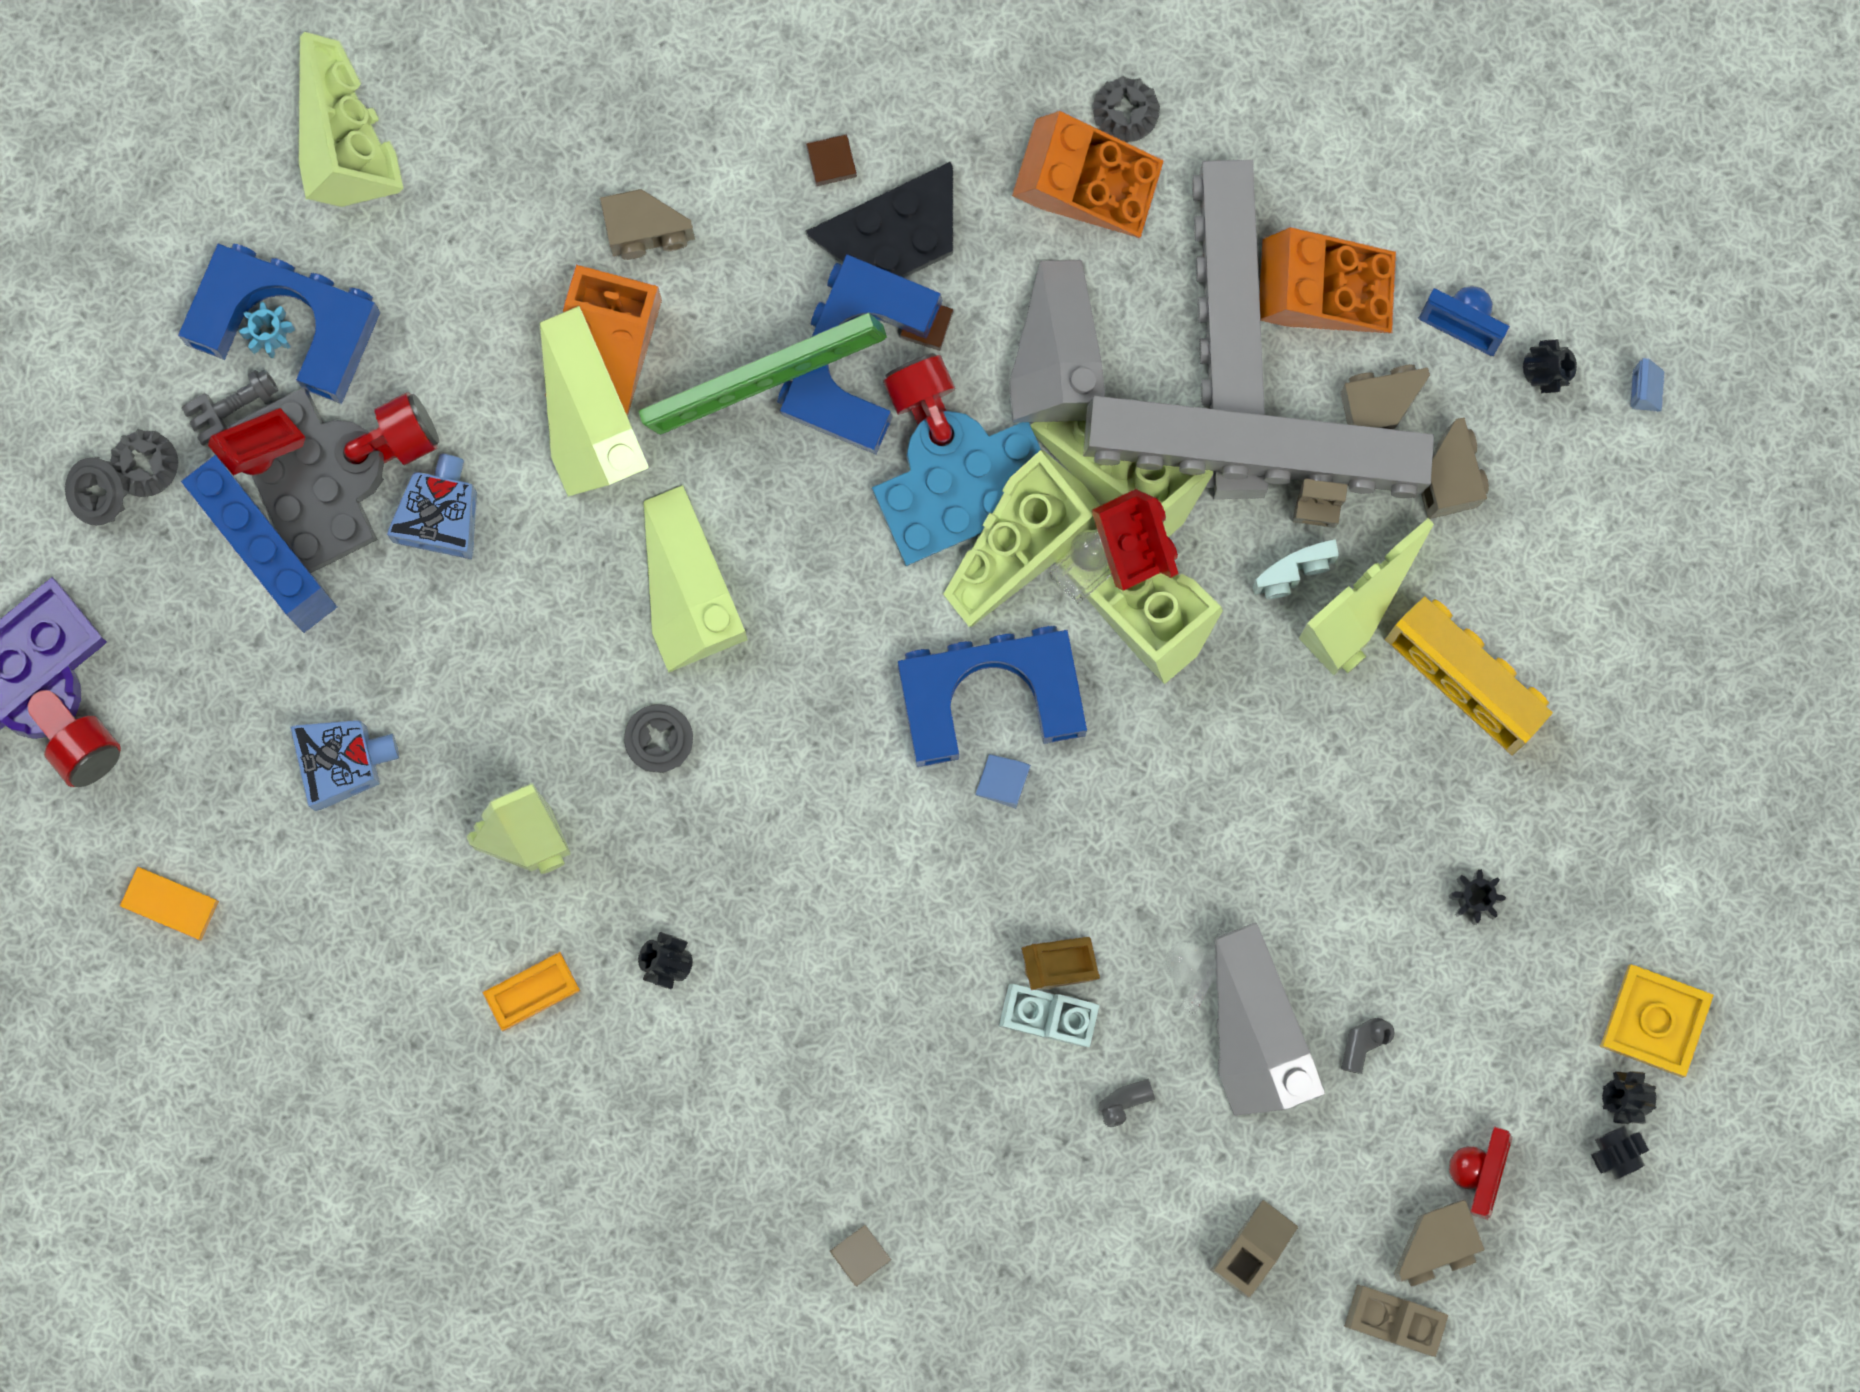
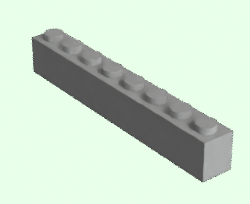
[1192,160,1268,500]
[1083,396,1434,498]

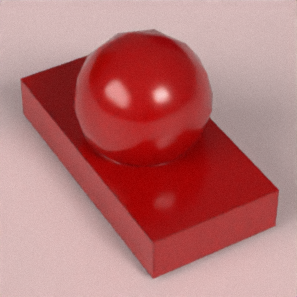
[208,408,306,476]
[1449,1127,1513,1220]

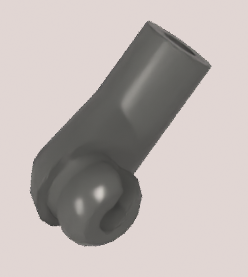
[1341,1018,1395,1074]
[1098,1078,1155,1127]

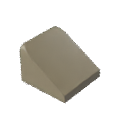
[830,1225,891,1287]

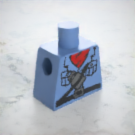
[387,454,477,560]
[290,721,399,811]

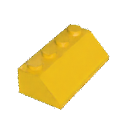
[1385,596,1553,756]

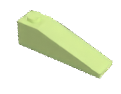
[299,32,404,207]
[540,306,649,496]
[1030,421,1213,537]
[943,450,1101,627]
[644,485,748,673]
[1299,518,1434,676]
[1055,532,1223,684]
[467,784,571,874]

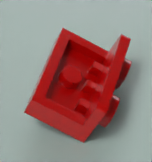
[1091,489,1179,591]

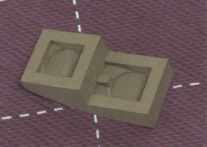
[1293,479,1348,528]
[1344,1284,1449,1357]

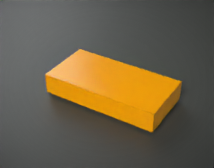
[120,866,219,941]
[482,952,581,1032]

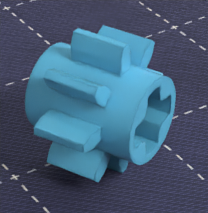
[239,302,295,358]

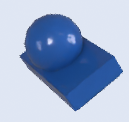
[1418,285,1510,356]

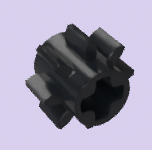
[1523,339,1577,394]
[1449,869,1506,925]
[638,932,693,989]
[1602,1071,1657,1124]
[1591,1125,1650,1180]

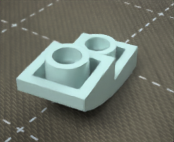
[1253,539,1339,599]
[999,984,1099,1047]

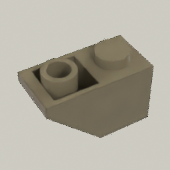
[600,189,695,260]
[1340,365,1430,430]
[1421,417,1489,519]
[1210,1200,1298,1298]
[1394,1200,1485,1287]

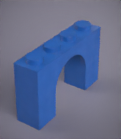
[178,243,380,404]
[777,255,943,455]
[181,455,338,633]
[898,626,1087,767]

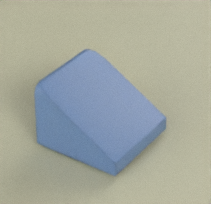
[1630,358,1664,411]
[975,754,1031,809]

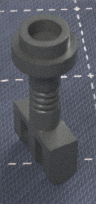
[182,369,278,446]

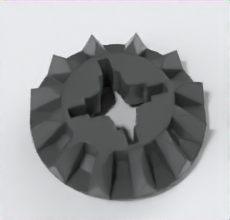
[1093,75,1160,142]
[110,429,178,497]
[65,457,129,526]
[624,704,693,773]

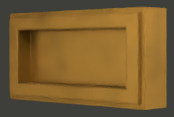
[1021,937,1100,991]

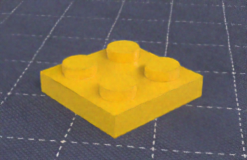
[1600,964,1714,1078]

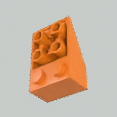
[1012,111,1164,238]
[1259,227,1396,333]
[545,264,662,417]

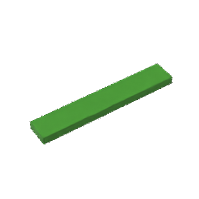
[639,313,887,435]

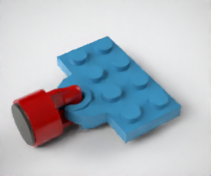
[871,353,1041,566]

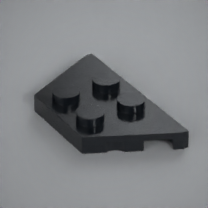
[806,161,953,278]

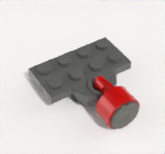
[229,387,440,573]

